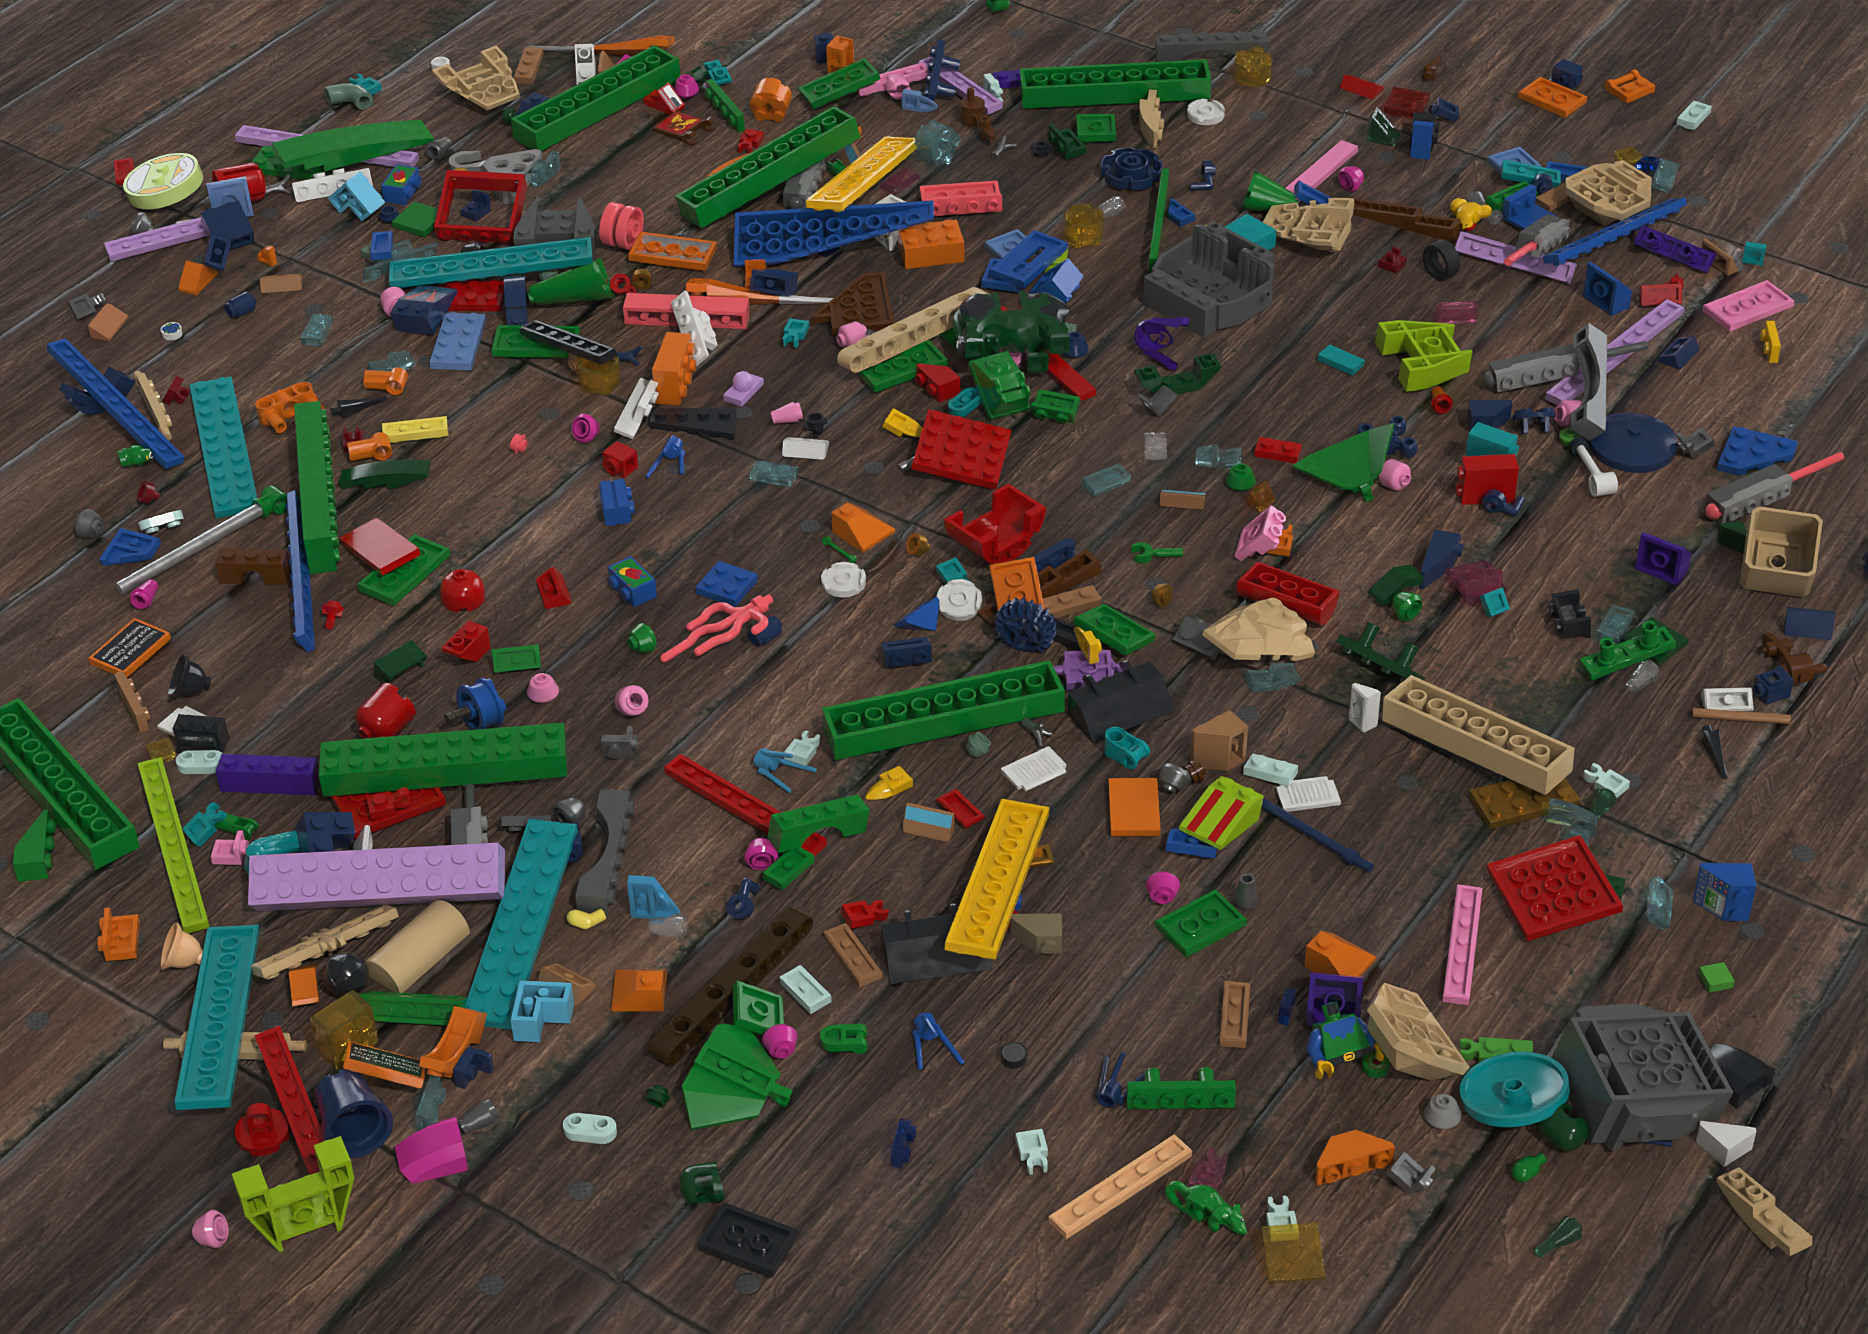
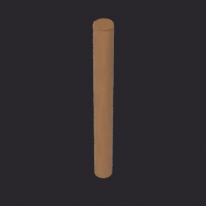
[1692,708,1791,724]

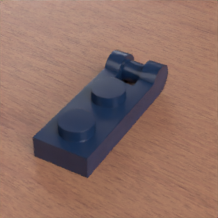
[1033,538,1075,573]

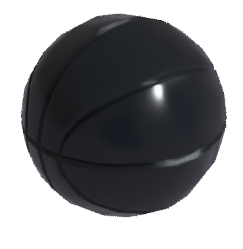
[323,952,369,997]

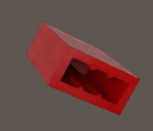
[1455,454,1519,505]

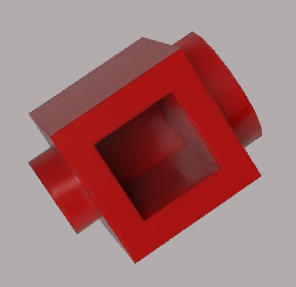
[601,441,638,478]

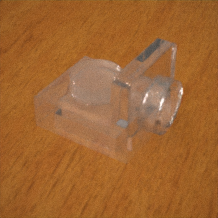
[1144,433,1167,460]

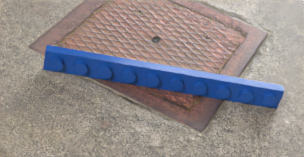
[1543,197,1687,266]
[47,338,184,469]
[285,490,315,652]

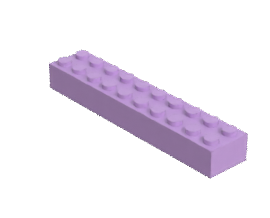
[248,843,505,911]

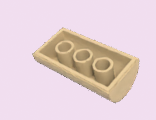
[365,900,470,992]

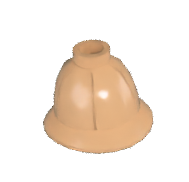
[161,922,203,970]

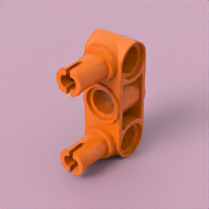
[255,382,324,433]

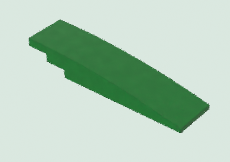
[272,120,434,171]

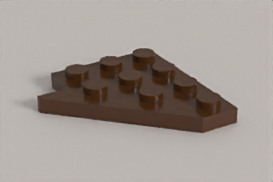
[813,272,894,335]

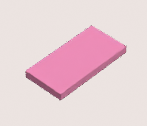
[1702,280,1794,332]

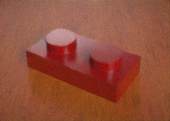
[1254,437,1302,464]

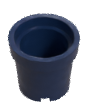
[314,1069,393,1158]

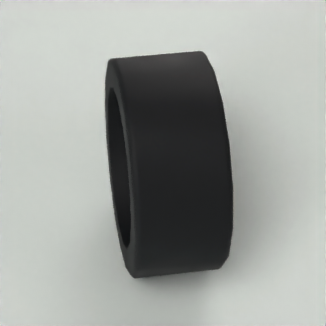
[1423,240,1460,281]

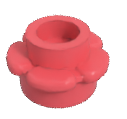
[509,433,528,454]

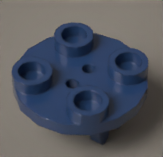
[1513,407,1556,434]

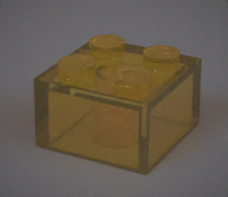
[310,990,379,1069]

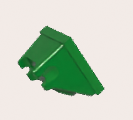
[968,351,1030,421]

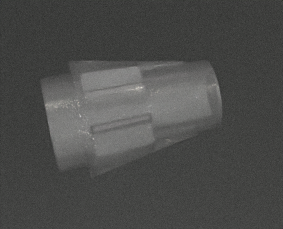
[1094,196,1125,219]
[1626,660,1659,693]
[649,913,688,939]

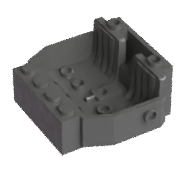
[1143,221,1275,338]
[1552,1004,1733,1151]

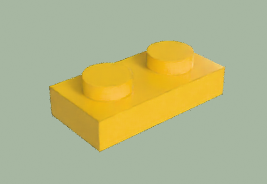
[1760,321,1781,363]

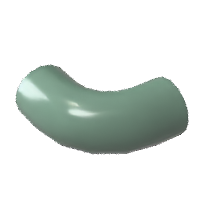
[324,84,373,110]

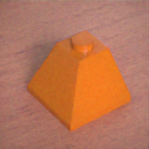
[831,502,895,553]
[1305,931,1377,977]
[611,969,667,1012]

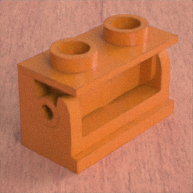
[826,36,854,74]

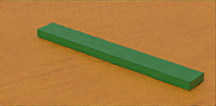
[1148,168,1169,274]

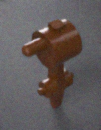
[961,87,996,141]
[1761,632,1827,685]

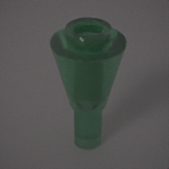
[1584,788,1617,829]
[1534,1216,1583,1258]

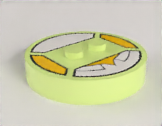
[123,153,203,209]

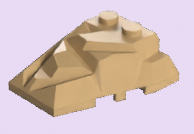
[432,45,520,110]
[1263,198,1354,252]
[1202,598,1315,661]

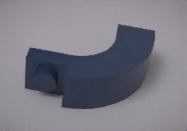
[504,276,528,325]
[58,366,136,414]

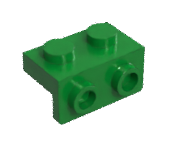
[1030,389,1081,423]

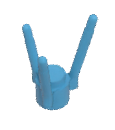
[754,748,817,793]

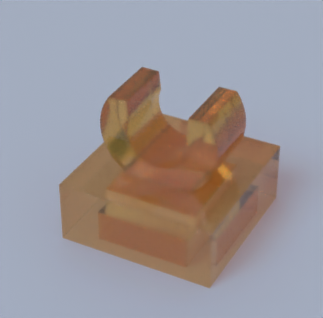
[1245,481,1276,512]

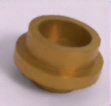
[1152,584,1173,607]

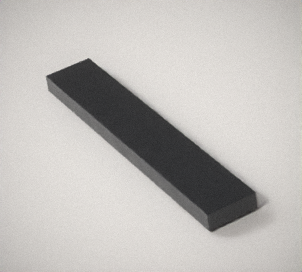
[520,319,617,365]

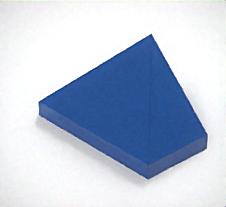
[894,597,940,631]

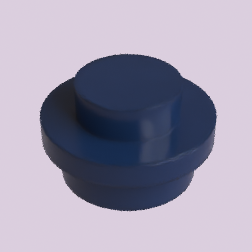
[379,205,399,223]

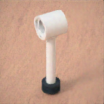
[1569,437,1618,497]

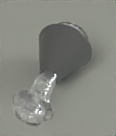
[1464,191,1503,225]

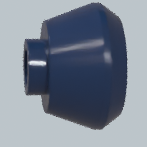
[1063,332,1089,359]

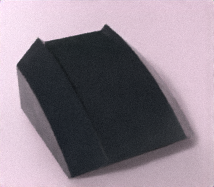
[1710,1043,1775,1109]

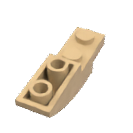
[1139,89,1164,148]
[1717,1167,1812,1256]

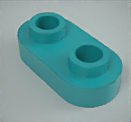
[948,387,982,417]

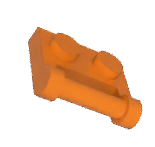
[1604,69,1656,104]

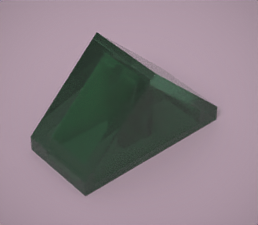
[1367,107,1401,147]

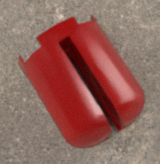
[212,162,266,203]

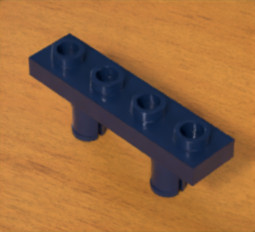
[923,39,960,102]

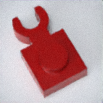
[738,129,764,154]
[840,900,889,929]

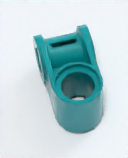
[1104,727,1150,770]

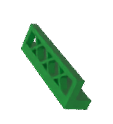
[359,990,468,1025]

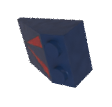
[390,285,458,335]

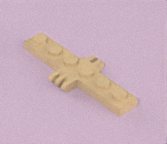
[251,905,399,979]

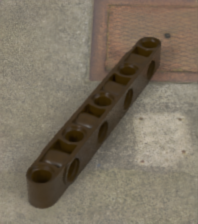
[648,907,813,1066]

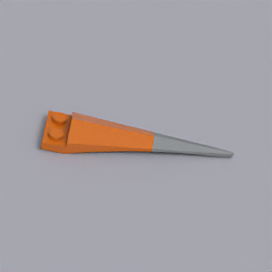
[527,35,675,56]

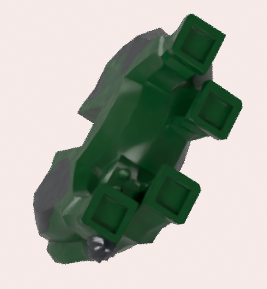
[952,291,1070,373]

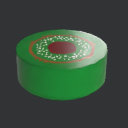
[1362,1052,1390,1078]

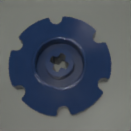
[1101,147,1163,190]

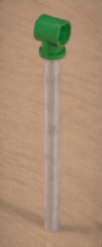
[115,485,288,595]

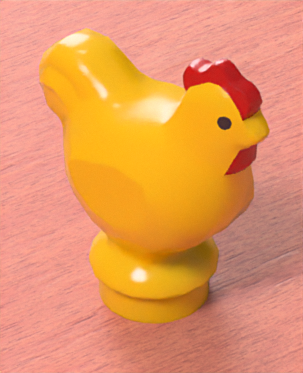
[1450,198,1492,231]

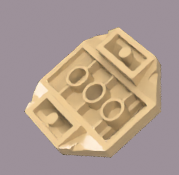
[1565,160,1652,226]
[1367,983,1470,1081]

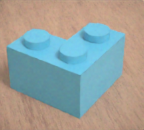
[328,172,386,221]
[511,981,574,1042]

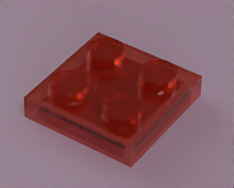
[1384,87,1431,119]

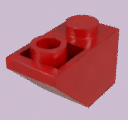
[915,363,960,403]
[441,620,491,662]

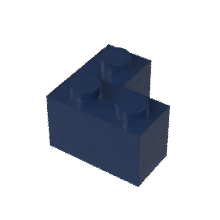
[296,812,355,853]

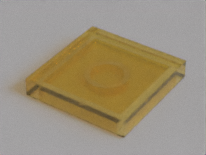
[1261,1222,1326,1284]

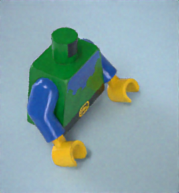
[1307,1002,1384,1079]

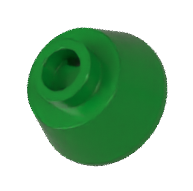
[986,0,1009,12]
[1226,463,1256,492]
[1392,591,1422,621]
[627,623,657,653]

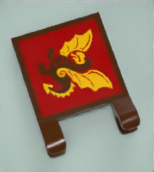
[652,110,716,146]

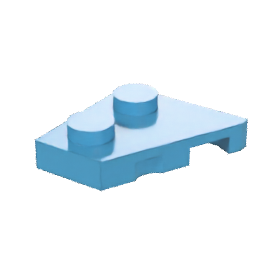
[627,875,681,921]

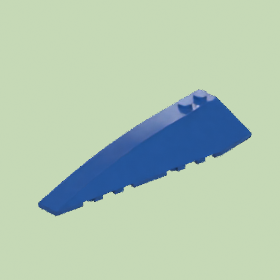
[734,201,934,267]

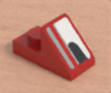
[643,83,685,114]

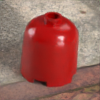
[355,683,417,739]

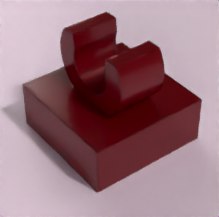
[1378,246,1407,274]
[162,375,190,405]
[341,426,364,453]

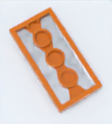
[628,232,717,271]

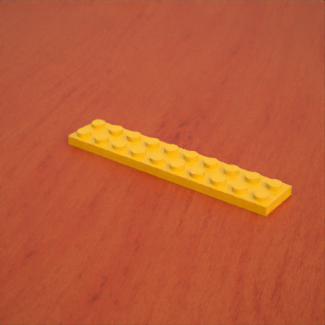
[806,136,921,212]
[945,799,1050,960]

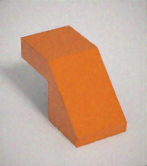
[289,964,320,1006]

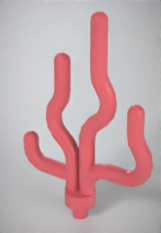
[660,594,773,663]

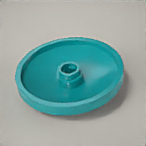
[1460,1052,1570,1127]

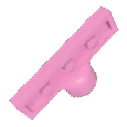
[857,62,930,100]

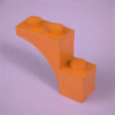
[419,1006,487,1078]

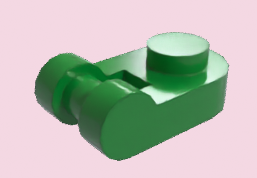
[820,1024,868,1054]

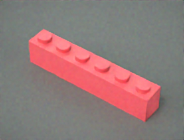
[623,293,750,329]

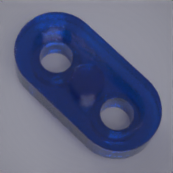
[891,1118,917,1168]

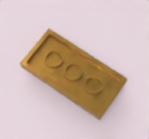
[1469,778,1580,829]

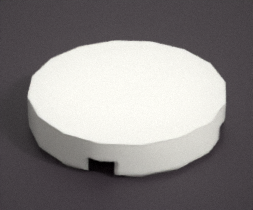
[1187,99,1225,125]
[821,562,866,598]
[937,579,982,621]

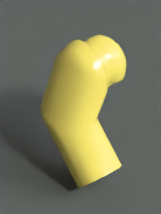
[566,909,606,930]

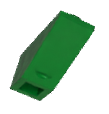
[13,809,56,882]

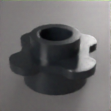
[1030,141,1052,158]
[803,412,828,432]

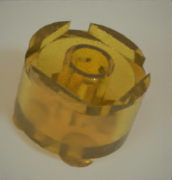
[1234,46,1272,88]
[1063,203,1104,248]
[577,356,621,396]

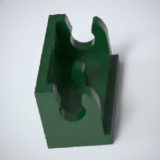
[374,640,427,684]

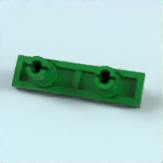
[1580,621,1676,681]
[1127,1067,1236,1109]

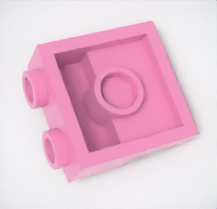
[1234,505,1286,562]

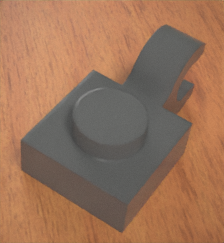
[67,293,106,321]

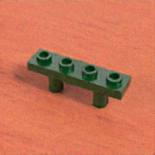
[1336,621,1426,682]

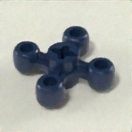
[1357,416,1418,458]

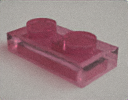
[1435,301,1479,324]

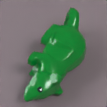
[1165,1181,1247,1235]

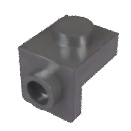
[1677,428,1715,459]
[601,726,638,759]
[1386,1152,1436,1196]

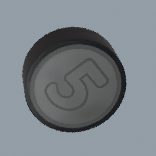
[1001,1042,1027,1069]

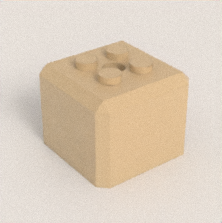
[1740,506,1823,597]

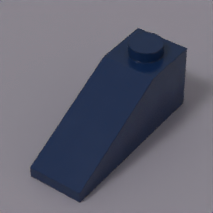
[1419,529,1464,589]

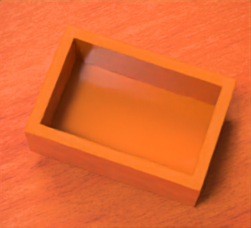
[898,220,965,269]
[652,332,697,406]

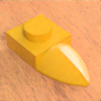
[882,408,923,437]
[1074,627,1102,664]
[865,766,913,800]

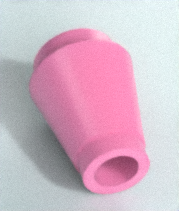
[771,402,803,424]

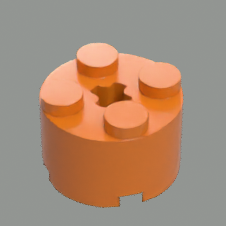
[750,78,792,122]

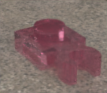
[1189,1148,1228,1191]

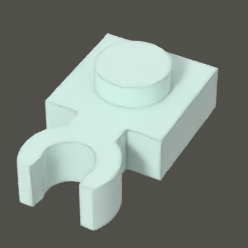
[983,73,1003,102]
[784,731,820,766]
[1583,763,1630,800]
[1016,1129,1048,1175]
[1266,1196,1299,1242]

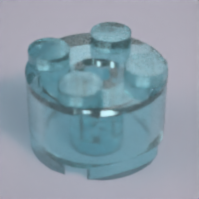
[915,120,960,165]

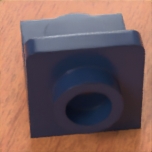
[1428,98,1459,122]
[460,190,491,222]
[453,1046,494,1089]

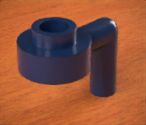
[1189,160,1216,191]
[1482,489,1525,516]
[727,878,760,920]

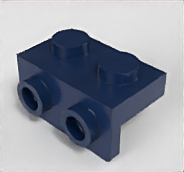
[881,637,932,668]

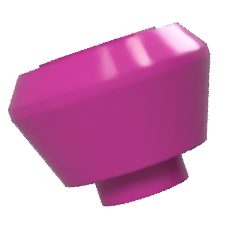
[674,74,699,99]
[1338,166,1364,192]
[572,414,600,443]
[744,838,778,870]
[1146,871,1180,904]
[762,1024,798,1059]

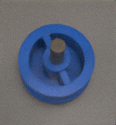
[444,677,506,730]

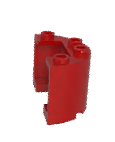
[944,483,1046,564]

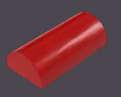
[1237,562,1340,626]

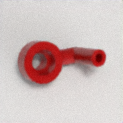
[610,273,637,295]

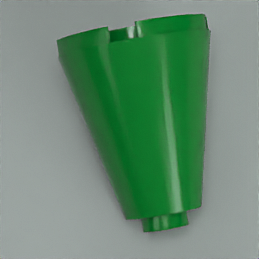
[1242,171,1299,212]

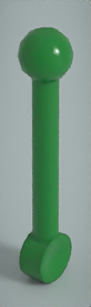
[822,536,857,563]

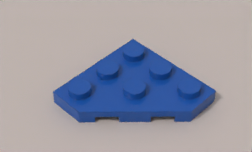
[1717,426,1798,476]

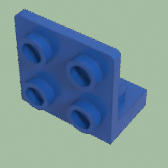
[1502,184,1558,230]

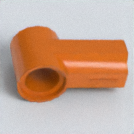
[363,367,409,395]
[347,432,392,461]

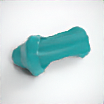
[244,830,300,875]

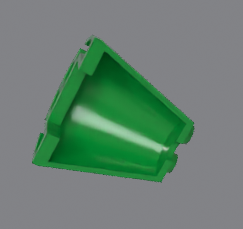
[527,257,614,305]

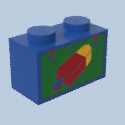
[381,164,421,205]
[607,556,657,607]

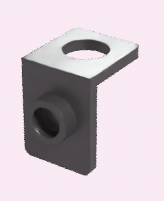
[1137,385,1178,417]

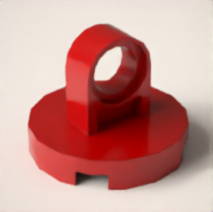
[235,1103,290,1156]

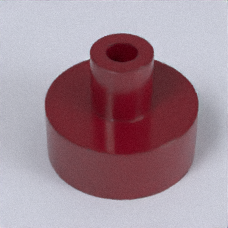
[137,481,160,504]

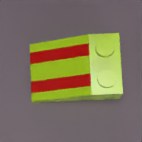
[1179,776,1264,850]

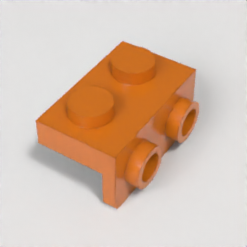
[98,907,140,961]

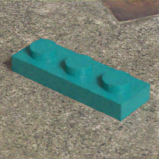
[1501,159,1561,188]

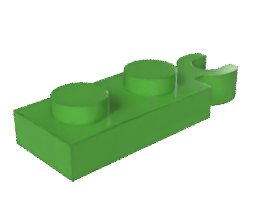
[1459,1037,1533,1063]

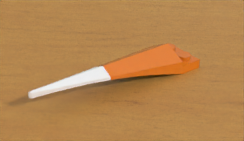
[686,278,833,304]

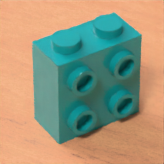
[1225,214,1276,251]
[1466,422,1519,456]

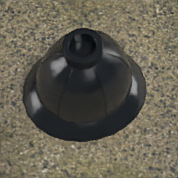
[168,653,211,699]

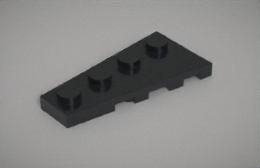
[650,407,736,441]

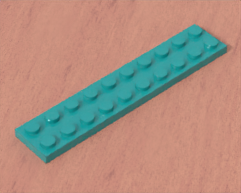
[389,237,593,289]
[190,376,257,519]
[465,819,578,1030]
[175,925,260,1110]

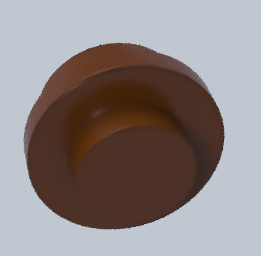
[1184,760,1206,784]

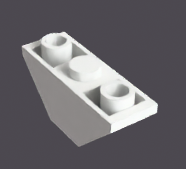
[575,44,596,85]

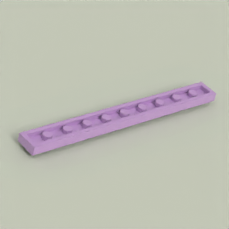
[235,125,419,167]
[1545,299,1684,406]

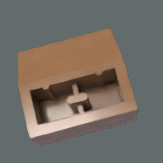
[1190,710,1248,771]

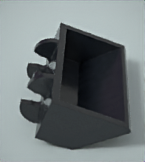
[1068,660,1175,743]
[881,903,992,984]

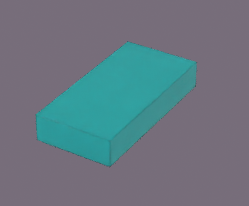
[1317,344,1365,376]

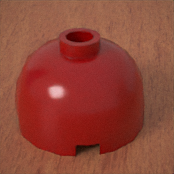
[439,569,485,612]

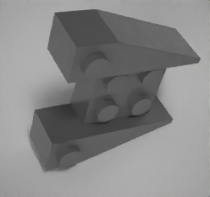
[513,197,597,257]

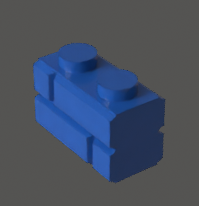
[599,479,635,526]

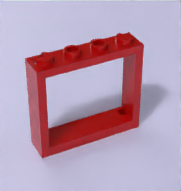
[434,170,527,244]

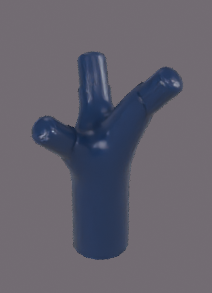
[612,345,643,366]

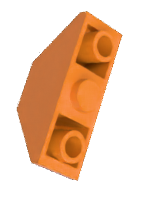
[1315,1130,1395,1186]

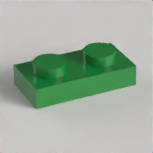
[492,644,541,673]
[763,848,815,890]

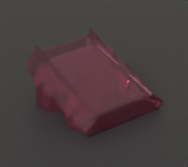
[1445,560,1507,606]

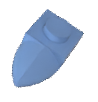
[902,89,938,112]

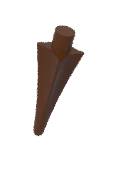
[1422,54,1442,80]

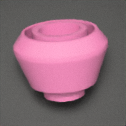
[527,673,559,704]
[192,1210,229,1248]

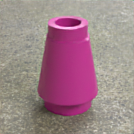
[130,579,159,609]

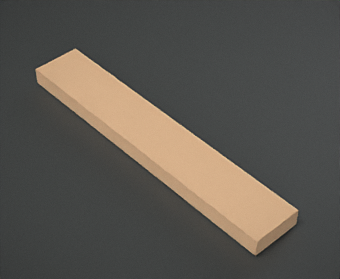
[1049,1134,1192,1239]

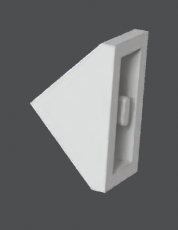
[1696,1121,1756,1167]

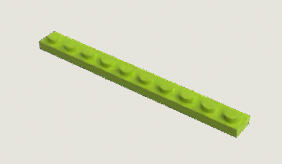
[138,757,210,933]

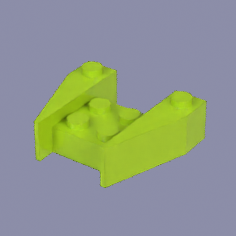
[1375,320,1473,392]
[232,1136,354,1252]

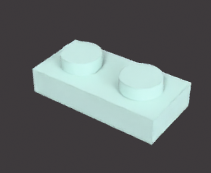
[1677,101,1712,130]
[1243,754,1298,786]
[780,965,831,1014]

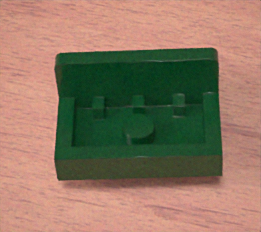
[1047,124,1087,159]

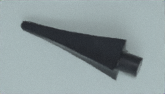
[330,396,387,419]
[1700,725,1728,779]

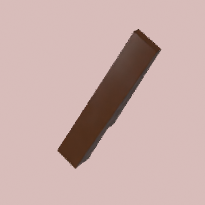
[1349,197,1461,243]
[977,549,1102,627]

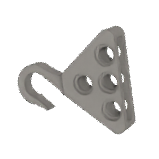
[449,149,543,204]

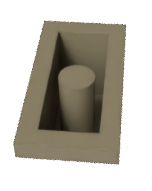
[1010,914,1062,954]

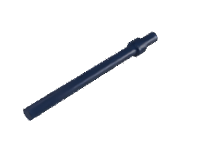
[1261,798,1374,873]

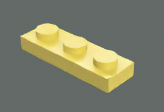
[382,416,449,443]

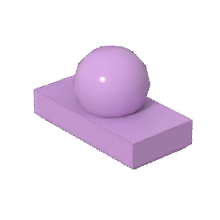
[723,371,764,407]

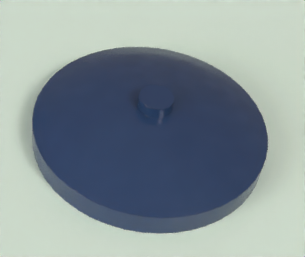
[1589,412,1678,473]

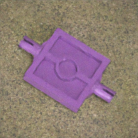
[1053,650,1123,690]

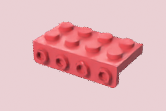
[920,181,1002,216]

